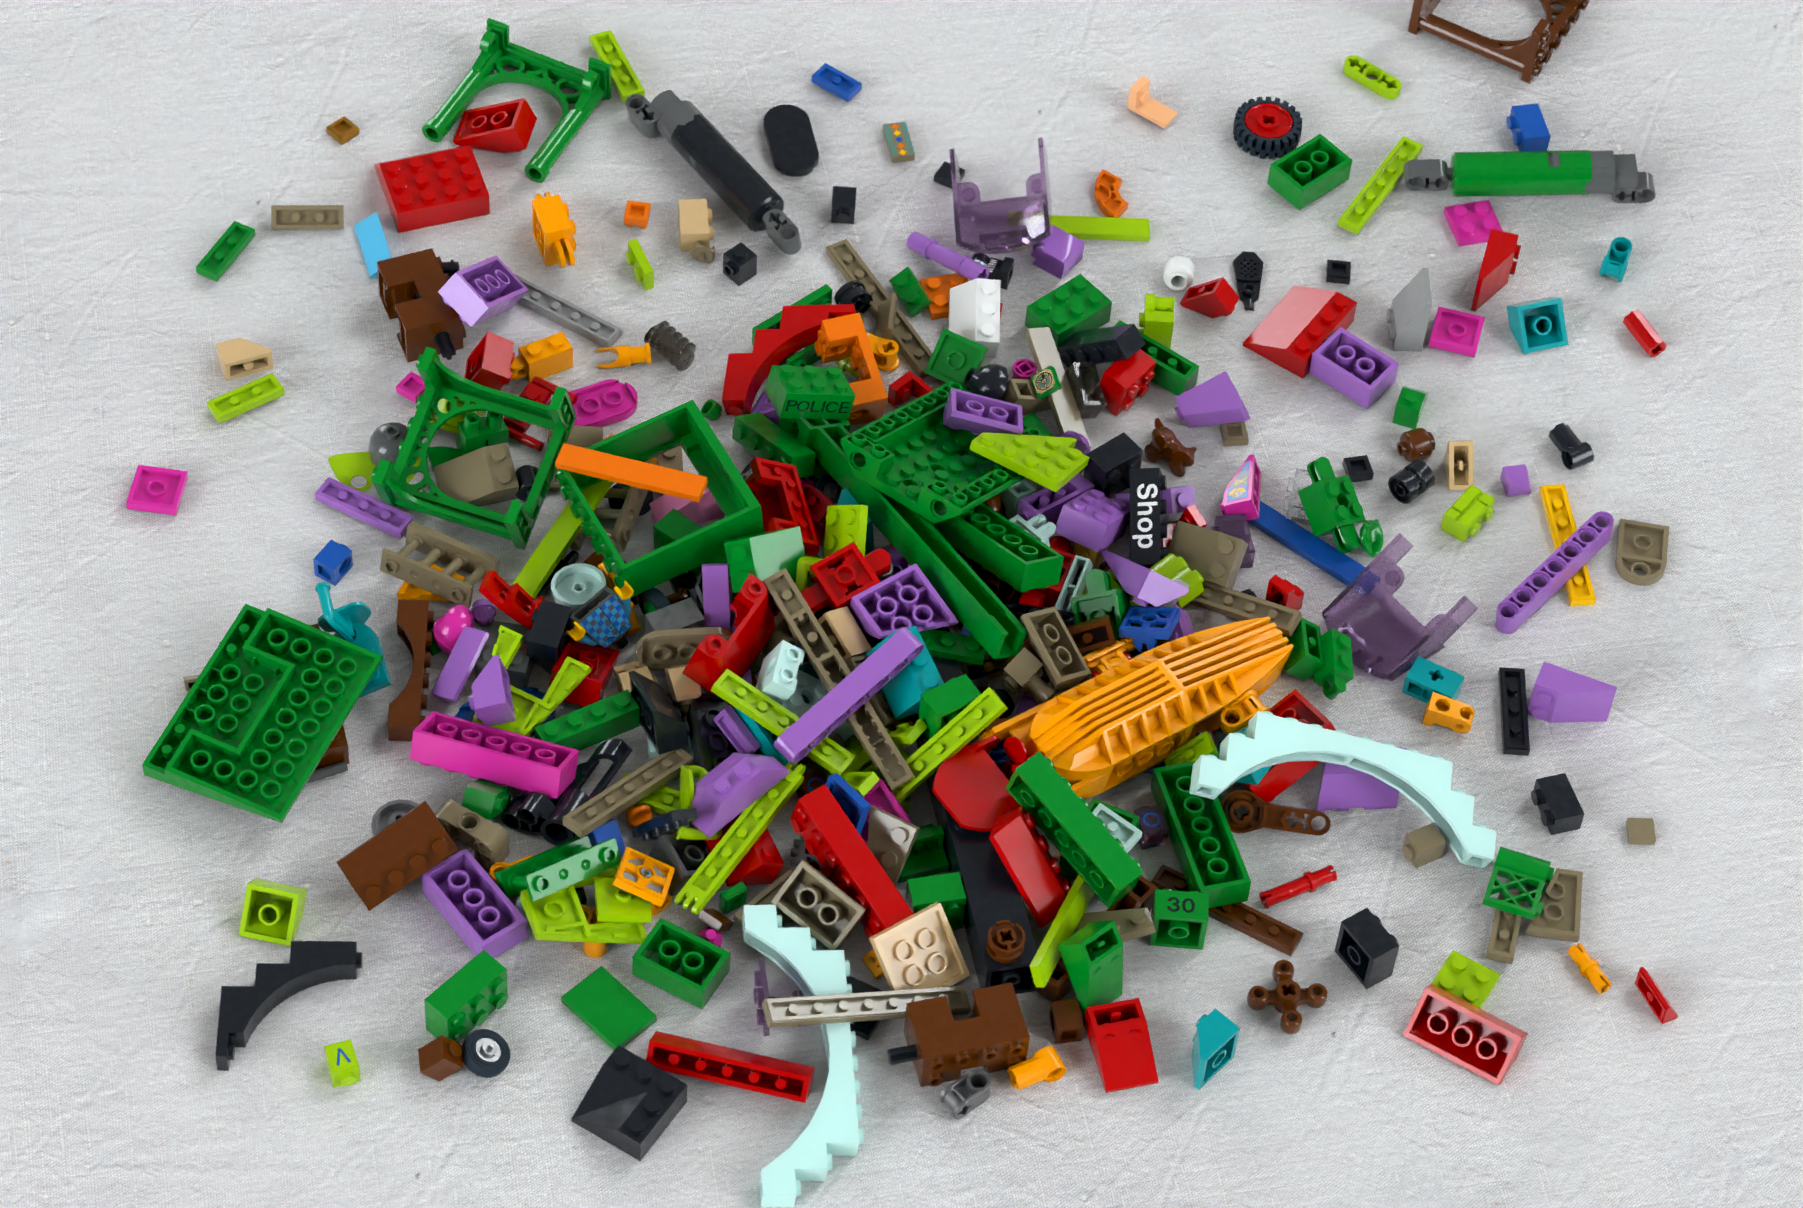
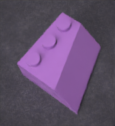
[849,563,959,639]
[1316,746,1407,813]

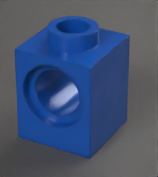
[313,540,353,586]

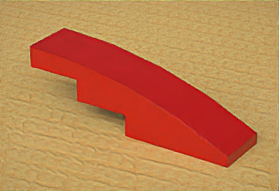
[478,570,574,641]

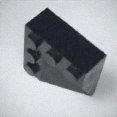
[572,1045,687,1161]

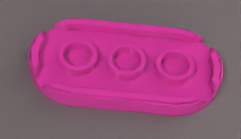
[547,379,638,427]

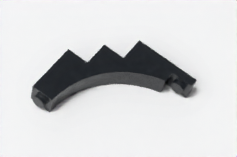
[215,941,363,1071]

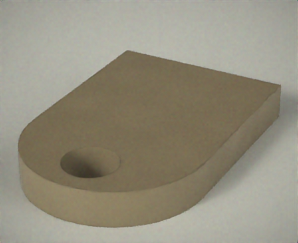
[1615,518,1669,586]

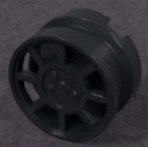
[834,280,873,314]

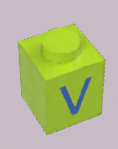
[324,1039,361,1087]

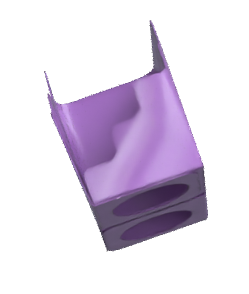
[1031,222,1084,279]

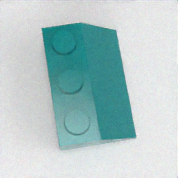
[865,625,944,720]

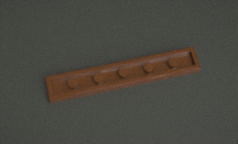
[1151,864,1304,957]

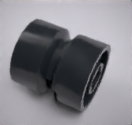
[1388,460,1435,504]

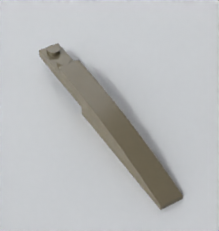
[763,568,915,790]

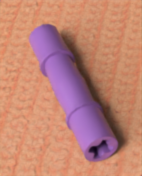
[907,231,989,280]

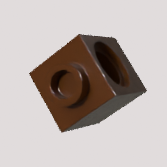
[1049,999,1084,1044]

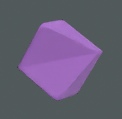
[1500,464,1531,497]

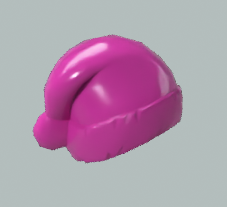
[432,604,474,655]

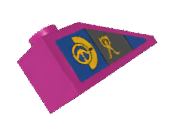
[1220,454,1261,525]

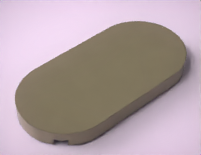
[635,627,733,671]

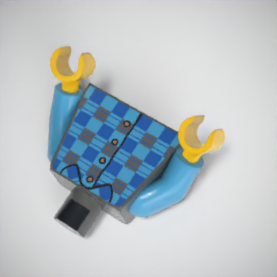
[565,581,634,650]

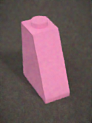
[649,474,725,524]

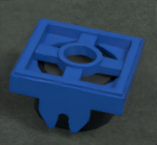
[1118,605,1181,652]

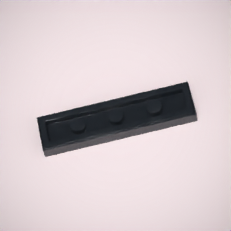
[1498,667,1530,756]

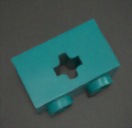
[1402,656,1464,703]

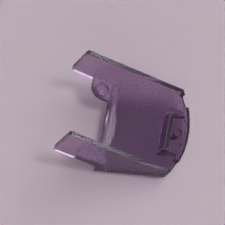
[949,137,1052,254]
[1322,533,1478,681]

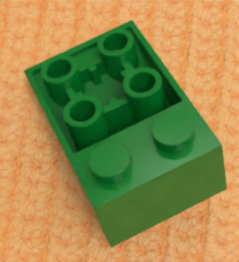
[1057,920,1123,1016]

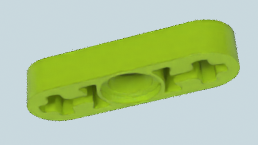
[1343,55,1402,100]

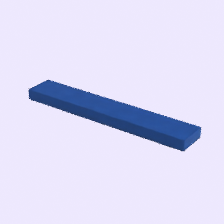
[1247,501,1381,597]

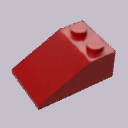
[453,98,537,153]
[1471,229,1521,311]
[548,638,620,708]

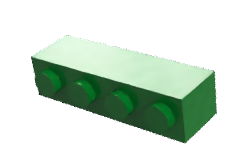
[1115,321,1199,396]
[732,412,816,478]
[534,689,640,751]

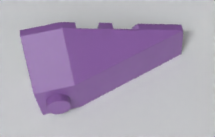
[1101,549,1190,607]

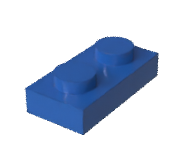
[811,63,862,102]

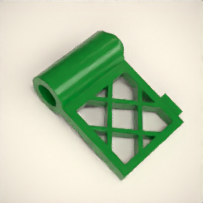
[1482,846,1555,920]

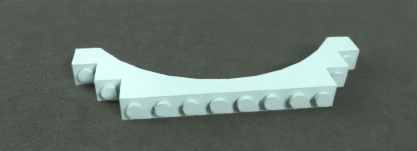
[1189,711,1496,869]
[742,905,864,1208]

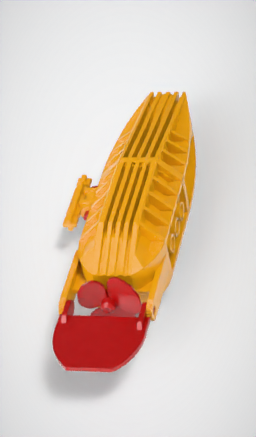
[932,616,1294,831]

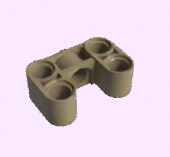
[434,799,509,873]

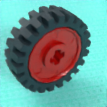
[1233,96,1302,159]

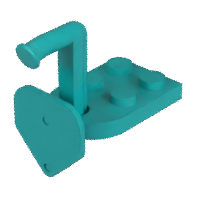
[315,582,391,698]

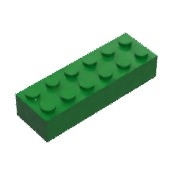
[928,503,1064,593]
[1005,751,1144,909]
[1150,761,1251,908]

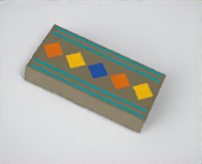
[883,122,915,163]

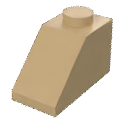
[216,338,273,381]

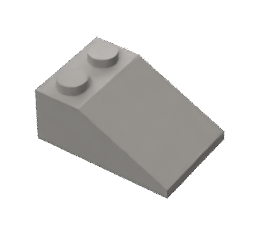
[1386,268,1432,352]

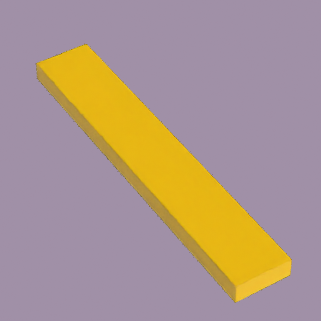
[1539,484,1596,606]

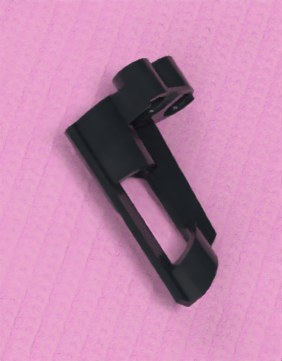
[500,738,633,846]

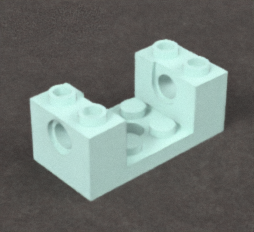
[756,640,854,741]

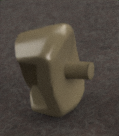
[690,241,715,263]

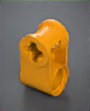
[866,333,899,372]
[1220,689,1270,735]

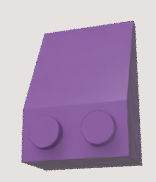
[1527,662,1617,723]

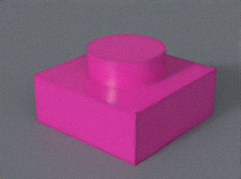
[396,371,426,403]

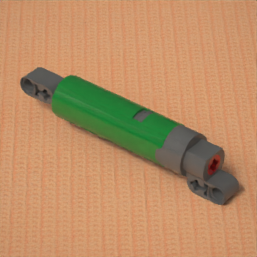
[1403,150,1656,203]

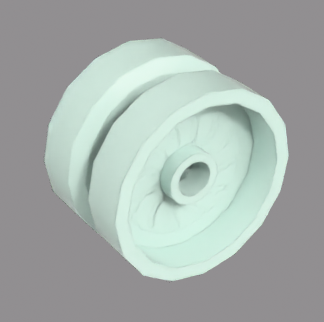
[551,563,607,627]

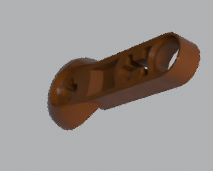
[1221,790,1331,836]

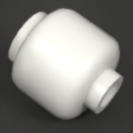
[1163,256,1195,291]

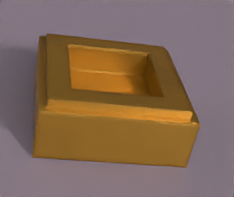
[326,116,360,145]

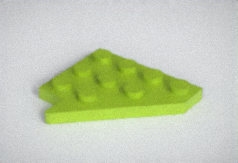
[969,432,1090,492]

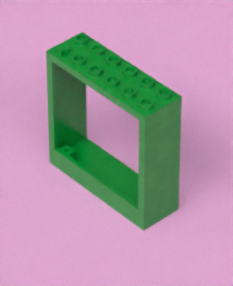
[556,400,765,598]

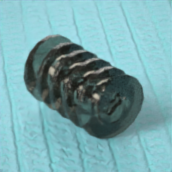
[644,321,696,371]

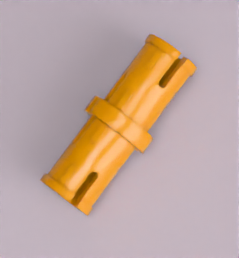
[1567,943,1612,994]

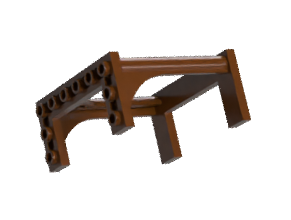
[1408,0,1589,84]

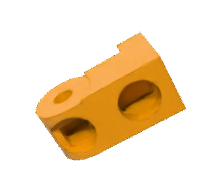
[1422,692,1475,733]

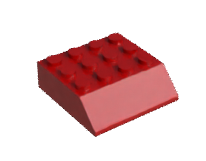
[374,145,490,233]

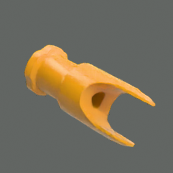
[595,343,651,369]

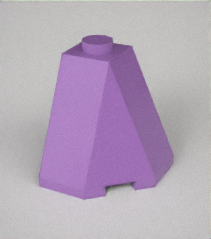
[1174,371,1250,428]

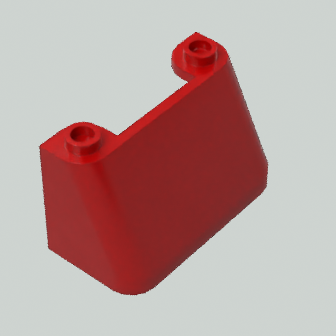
[682,573,775,696]

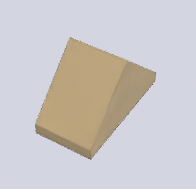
[1443,440,1473,490]

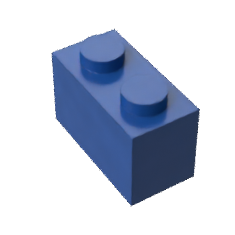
[1506,103,1551,151]

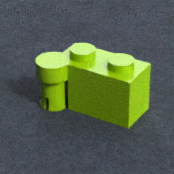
[1138,293,1175,349]

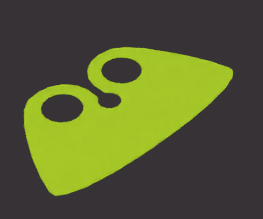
[328,452,421,492]

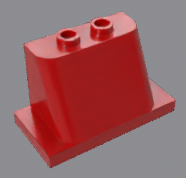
[745,457,820,551]

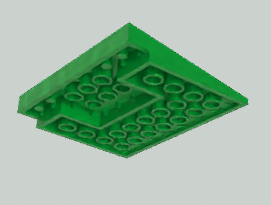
[142,604,383,823]

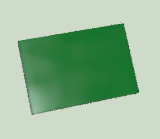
[561,966,657,1050]

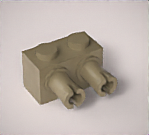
[1003,647,1055,704]

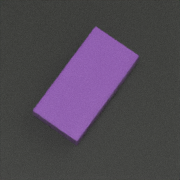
[713,705,761,754]

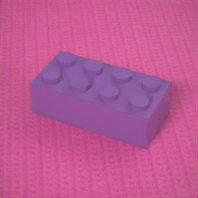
[438,255,528,327]
[421,848,527,958]

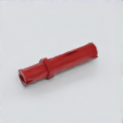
[1259,865,1337,909]

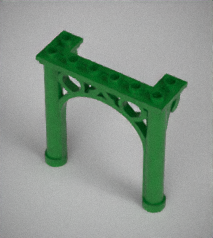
[422,18,611,183]

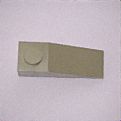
[1000,379,1051,416]

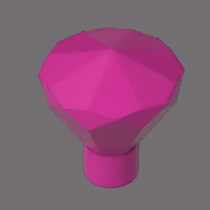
[698,926,723,947]

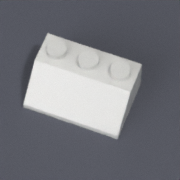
[949,278,1001,357]

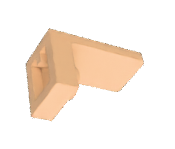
[1127,76,1177,128]

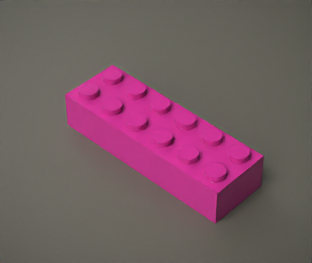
[410,711,579,799]

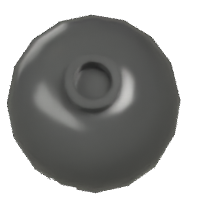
[369,422,416,466]

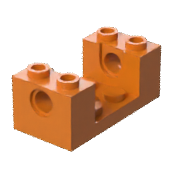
[815,313,888,426]

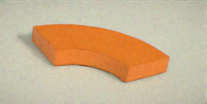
[1094,169,1128,218]

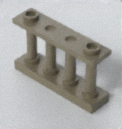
[570,460,650,552]
[380,521,501,608]

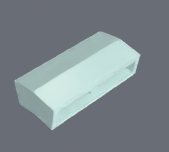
[1055,555,1093,612]

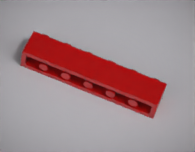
[646,1031,816,1103]

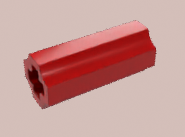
[1623,309,1666,358]

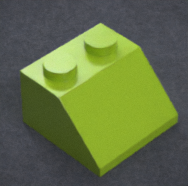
[239,878,307,946]

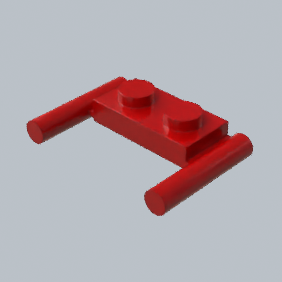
[503,376,578,452]

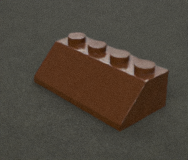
[337,801,458,911]

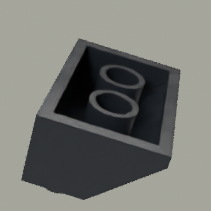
[629,671,690,755]

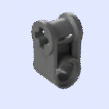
[938,1069,991,1119]

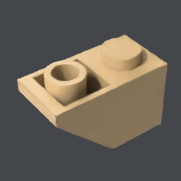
[664,664,702,705]

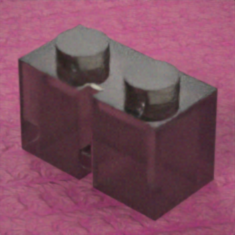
[1065,362,1107,419]

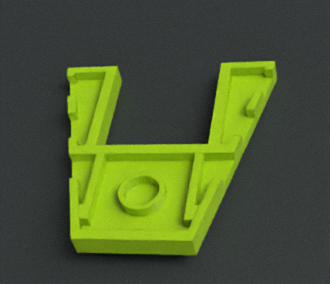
[472,625,591,737]
[818,719,927,797]
[520,865,647,944]

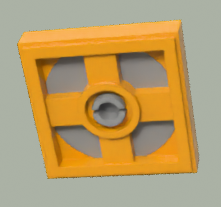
[612,847,675,907]

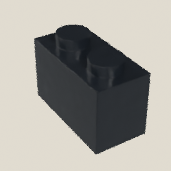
[1531,773,1584,835]

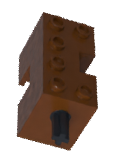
[377,248,466,362]
[887,982,1030,1087]

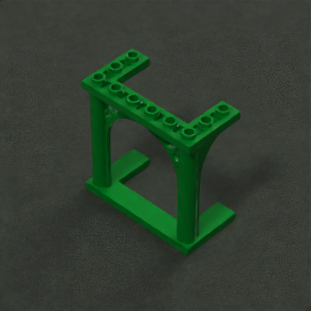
[371,347,577,550]

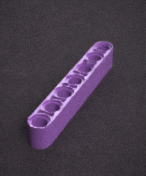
[1495,511,1614,634]
[773,627,924,765]

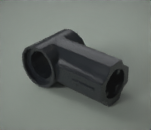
[1549,423,1594,470]

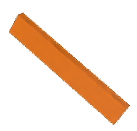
[555,443,708,502]

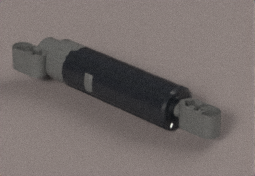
[625,90,802,255]

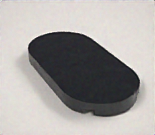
[763,105,819,177]
[687,694,738,778]

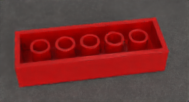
[790,784,914,941]

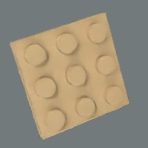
[869,902,970,991]

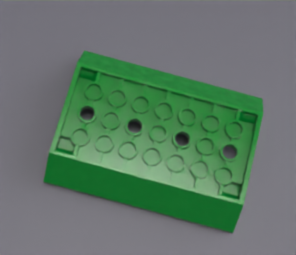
[840,381,1045,524]

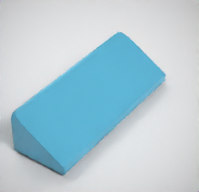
[354,213,392,279]

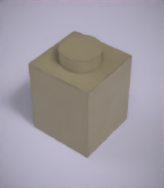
[1402,823,1447,868]

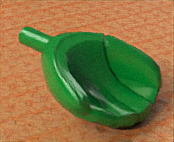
[1359,519,1384,557]

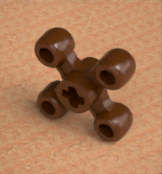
[1247,960,1328,1035]

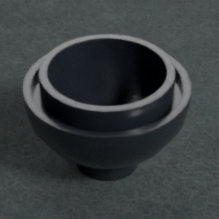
[964,364,1008,400]

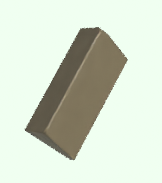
[874,293,897,340]

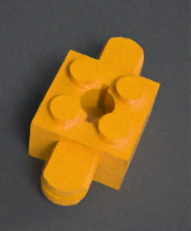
[532,192,576,268]

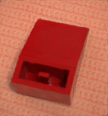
[1084,998,1159,1093]

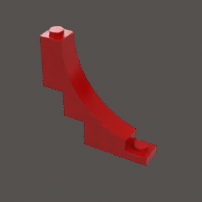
[722,304,856,416]

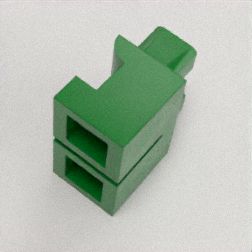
[455,411,509,455]

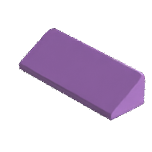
[432,627,489,703]

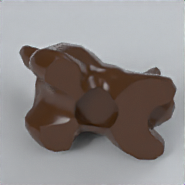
[1144,418,1197,477]

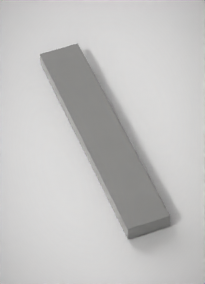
[513,273,622,347]

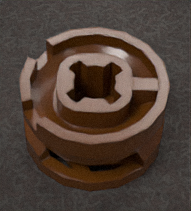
[986,920,1025,963]

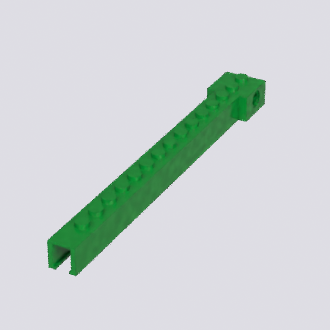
[778,418,1027,659]

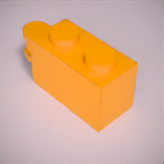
[510,332,573,382]

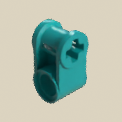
[1599,237,1632,282]

